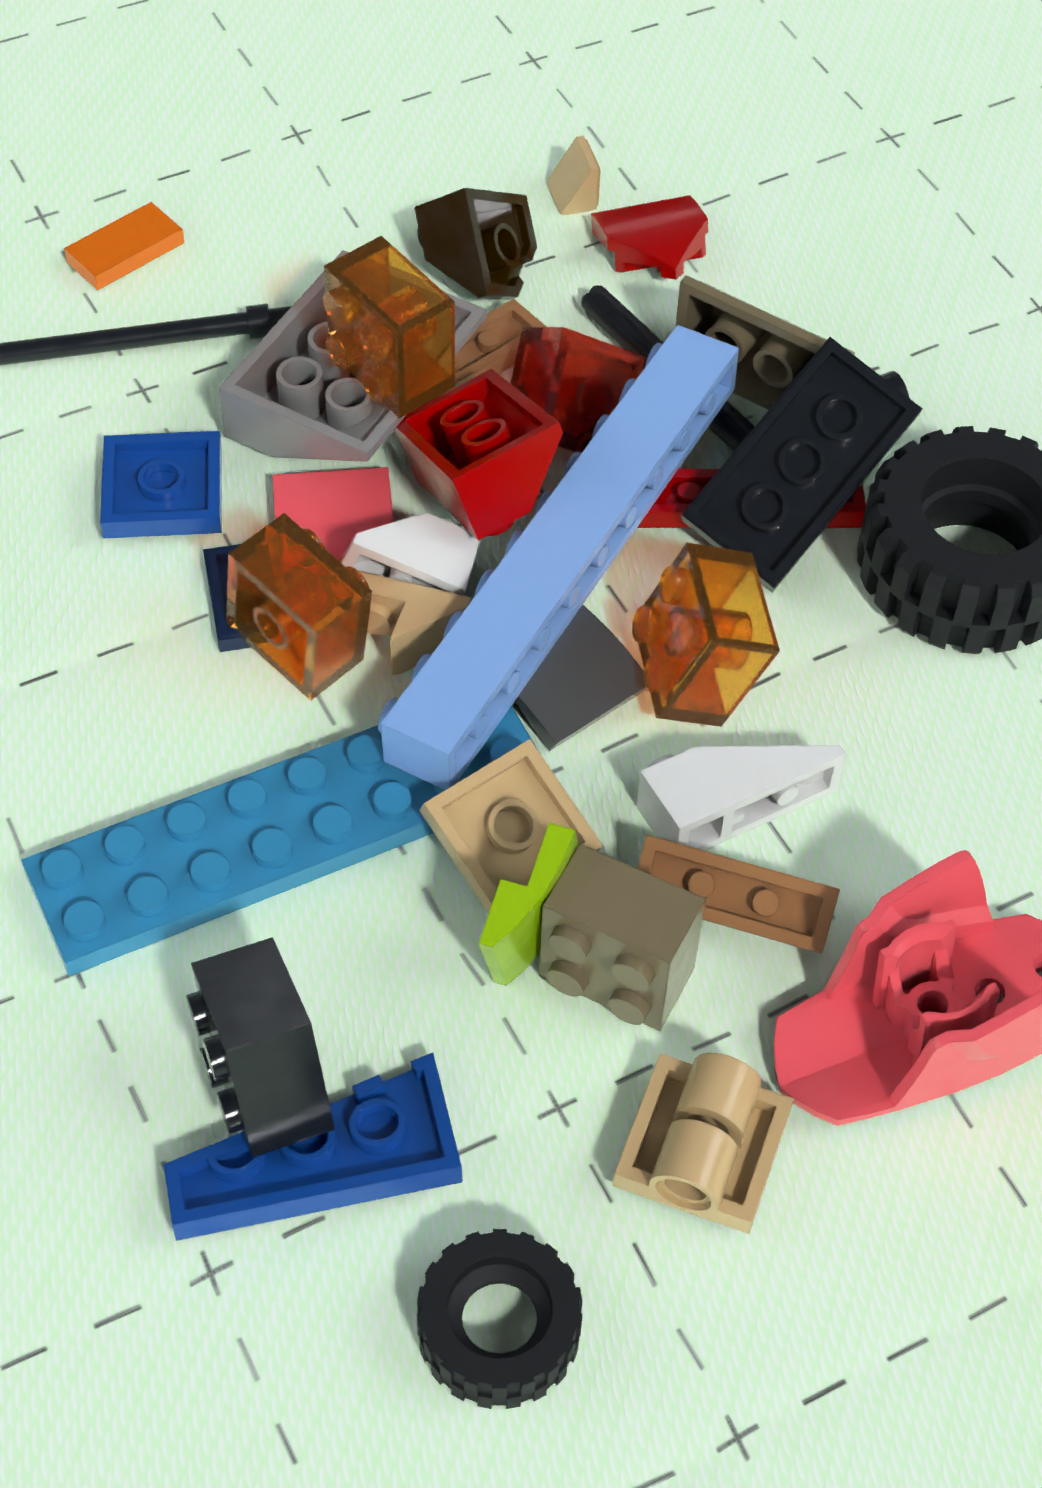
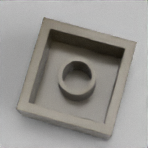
[539,844,706,1032]

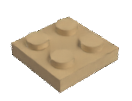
[419,739,603,914]

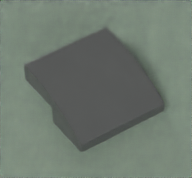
[512,605,653,752]

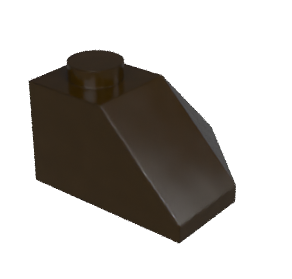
[414,188,537,300]

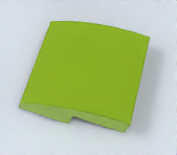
[478,823,579,986]

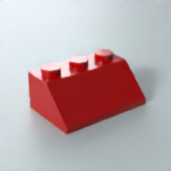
[394,368,563,541]

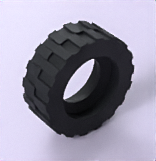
[417,1229,583,1409]

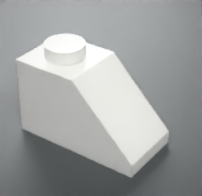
[334,512,480,595]

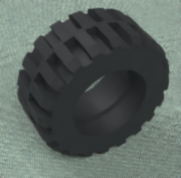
[857,426,1042,654]

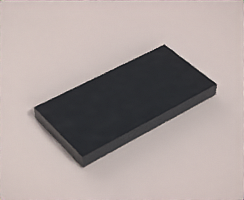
[680,337,923,593]

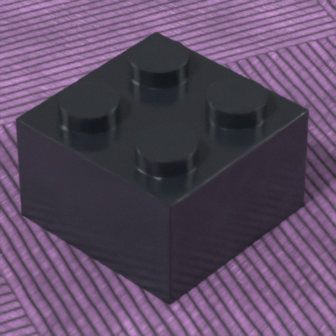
[186,937,335,1158]

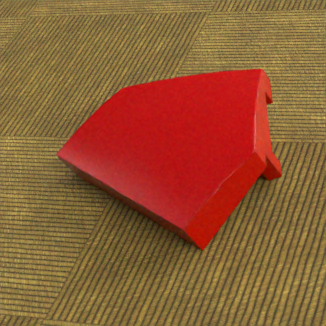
[591,195,708,279]

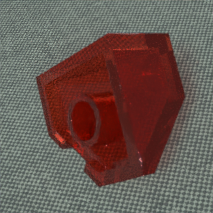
[510,327,647,453]

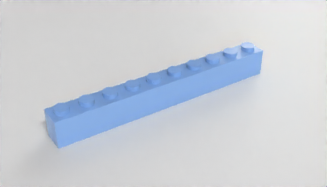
[378,325,739,790]

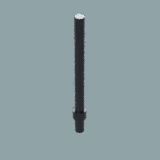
[0,303,292,366]

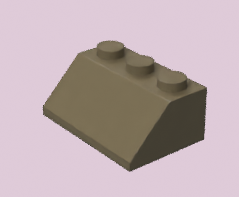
[675,275,855,410]

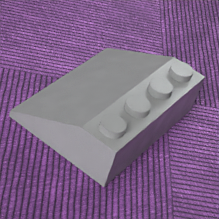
[218,250,487,462]

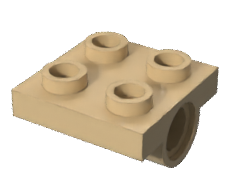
[613,1053,794,1234]

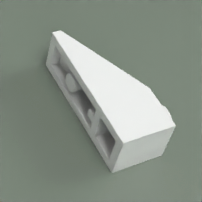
[636,745,847,851]

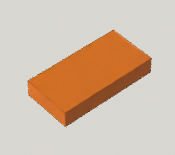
[64,202,185,291]

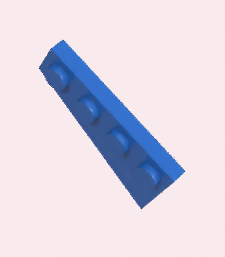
[164,1052,463,1241]

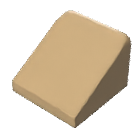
[547,135,601,215]

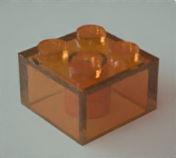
[323,236,455,419]
[226,513,373,701]
[632,542,780,727]

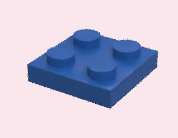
[100,431,222,539]

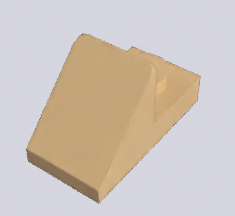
[347,570,471,675]

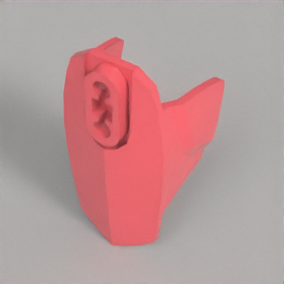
[773,850,1042,1126]

